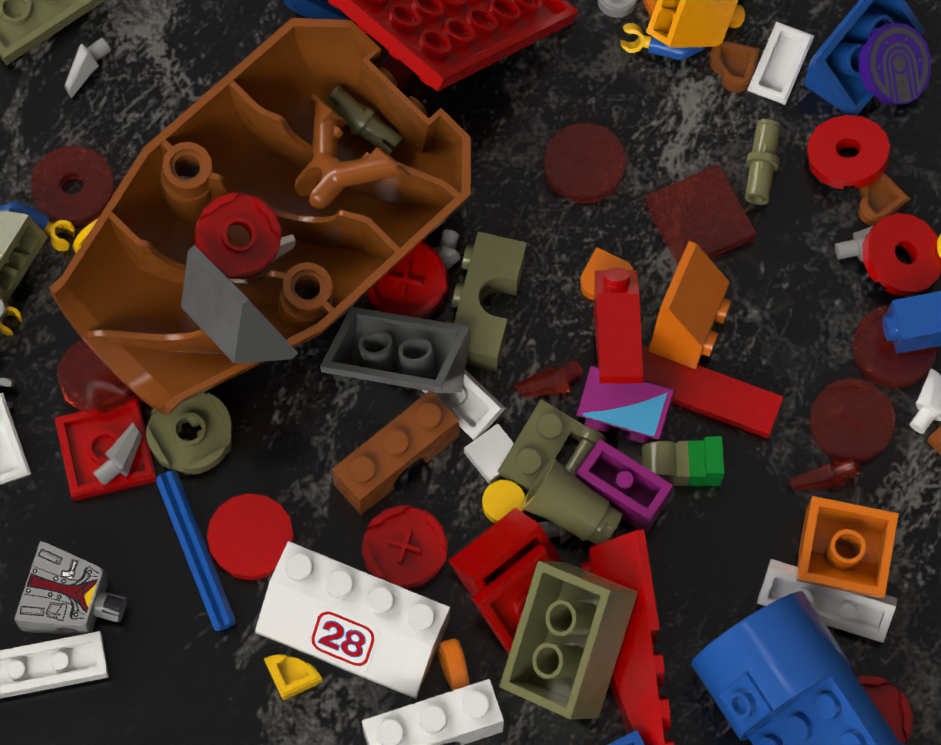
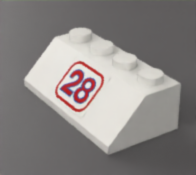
[255,541,450,699]

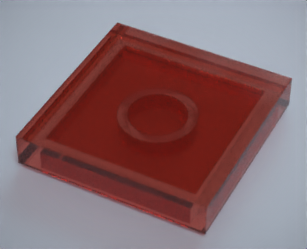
[644,164,756,265]

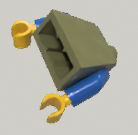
[0,202,75,336]

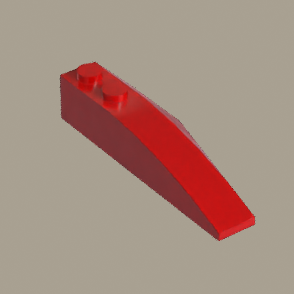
[581,529,674,745]

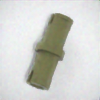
[325,85,404,155]
[745,119,781,205]

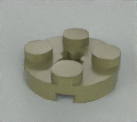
[146,392,233,476]

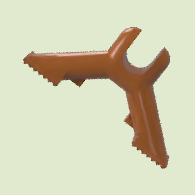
[295,94,411,209]

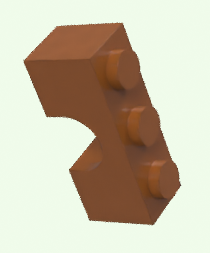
[332,391,459,515]

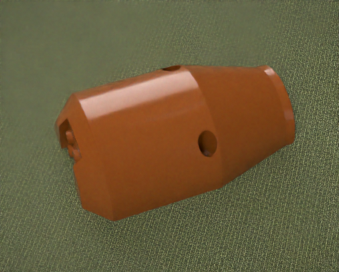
[49,18,471,415]

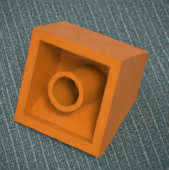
[648,241,732,370]
[796,496,899,599]

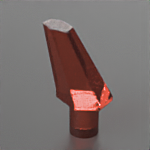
[513,359,583,398]
[790,457,861,490]

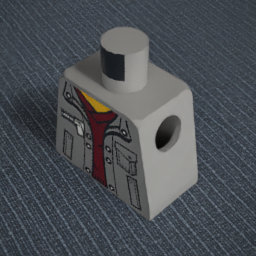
[14,541,127,636]

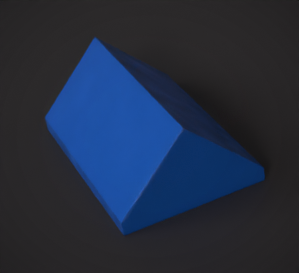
[803,0,925,116]

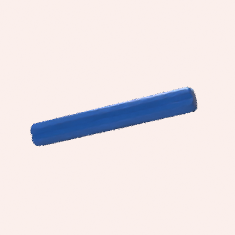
[156,470,236,631]

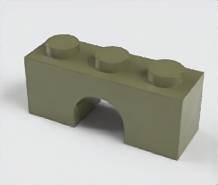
[446,232,527,372]

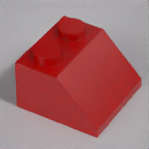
[449,508,562,597]

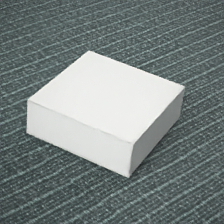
[464,423,514,485]

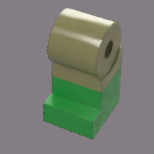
[641,436,724,486]

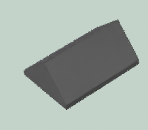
[181,245,298,364]
[320,307,471,393]

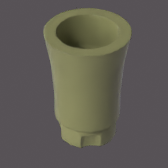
[521,458,622,545]

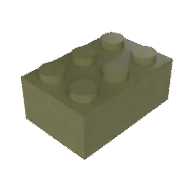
[499,561,638,719]

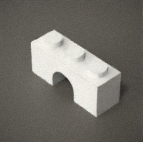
[362,679,504,745]

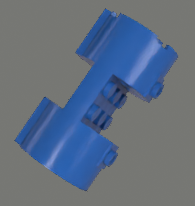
[691,591,905,745]

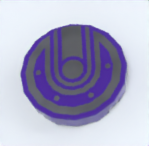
[859,23,931,105]

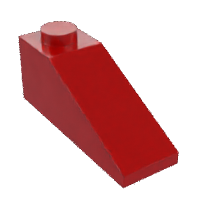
[593,268,643,384]

